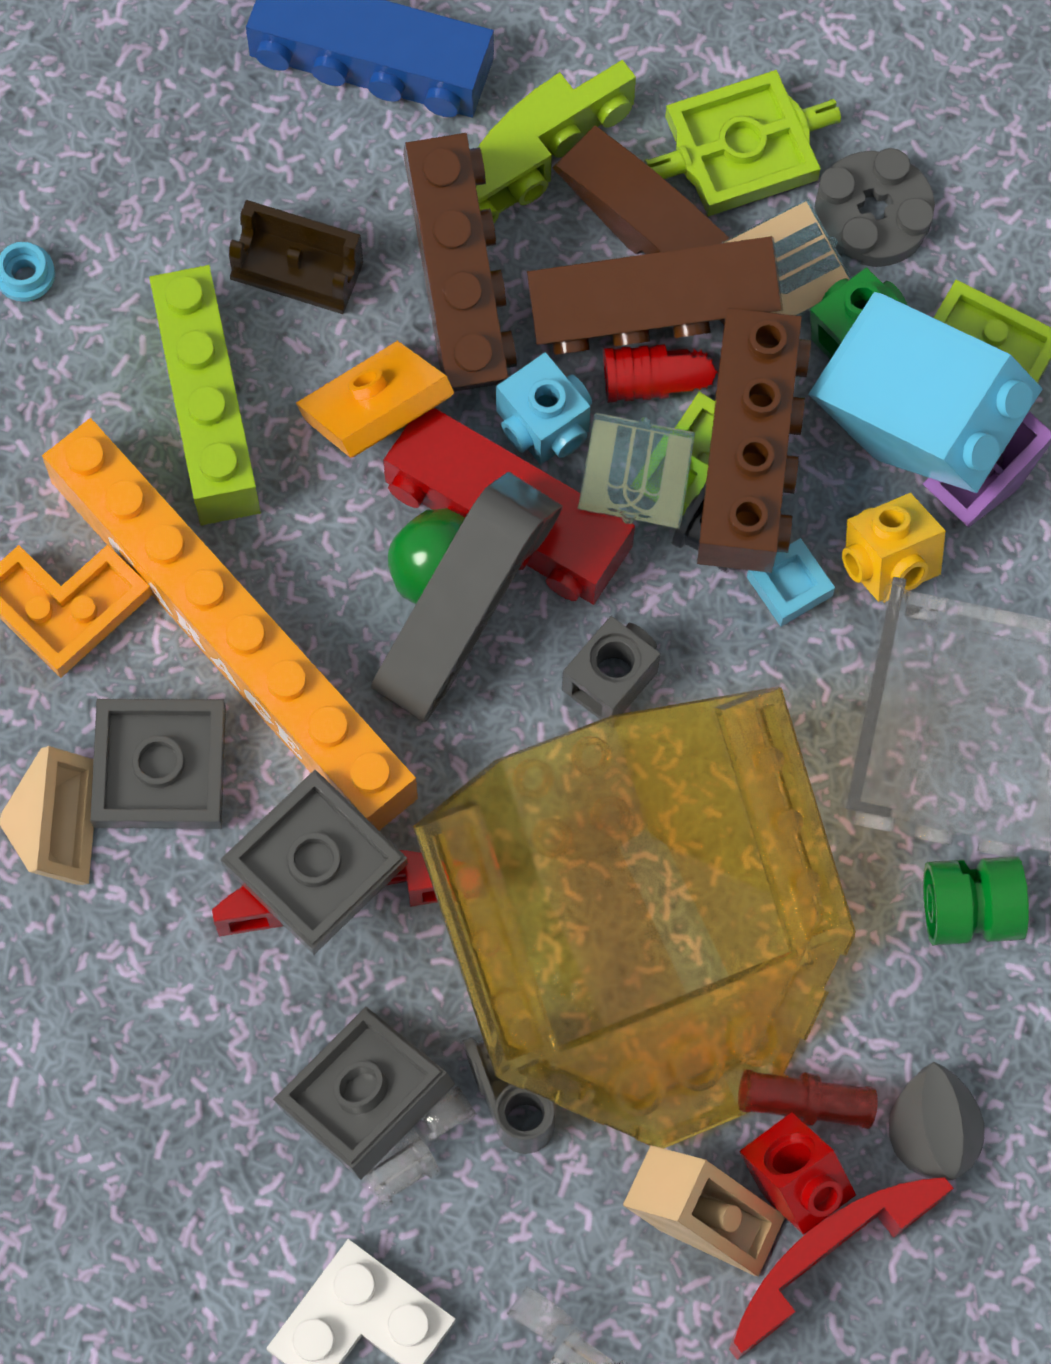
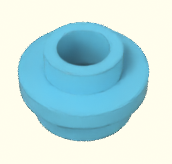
[0,242,55,302]

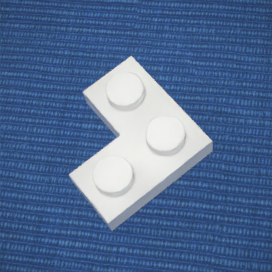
[266,1239,456,1364]

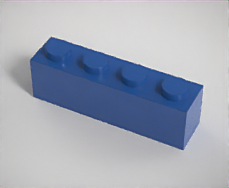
[246,0,494,118]

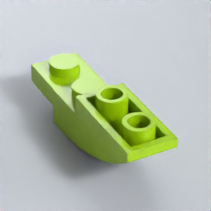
[476,60,636,223]

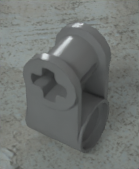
[462,1018,555,1154]

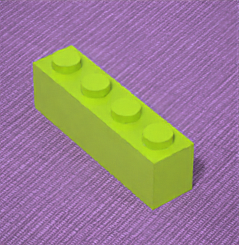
[149,265,261,526]

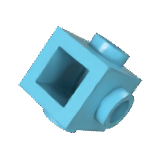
[496,352,592,465]

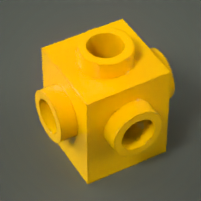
[842,492,946,602]

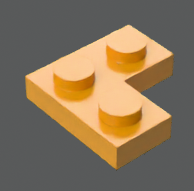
[0,545,153,678]

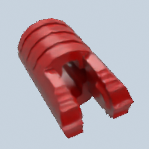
[603,344,718,403]

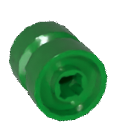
[923,856,1029,946]

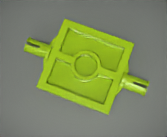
[644,70,841,216]

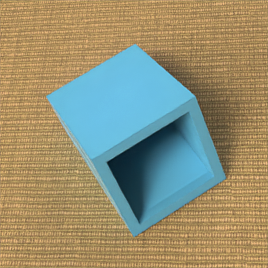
[808,292,1043,493]

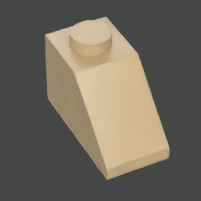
[623,1145,785,1277]

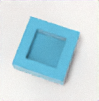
[747,538,835,627]

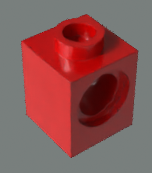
[739,1112,856,1235]

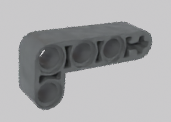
[371,472,563,722]

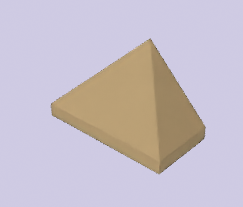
[0,746,94,885]

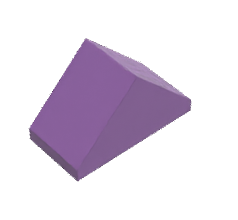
[923,411,1051,528]

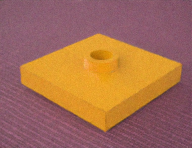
[296,340,454,458]

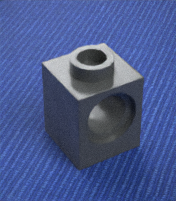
[562,616,661,728]

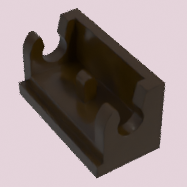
[229,200,363,314]

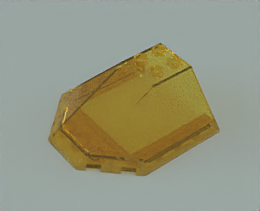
[413,686,856,1149]

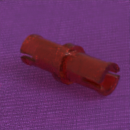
[738,1069,878,1129]

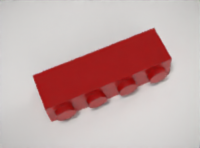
[383,408,635,605]

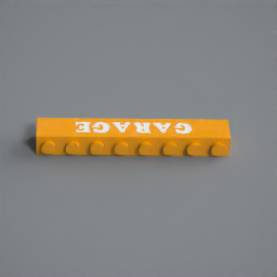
[42,418,418,831]

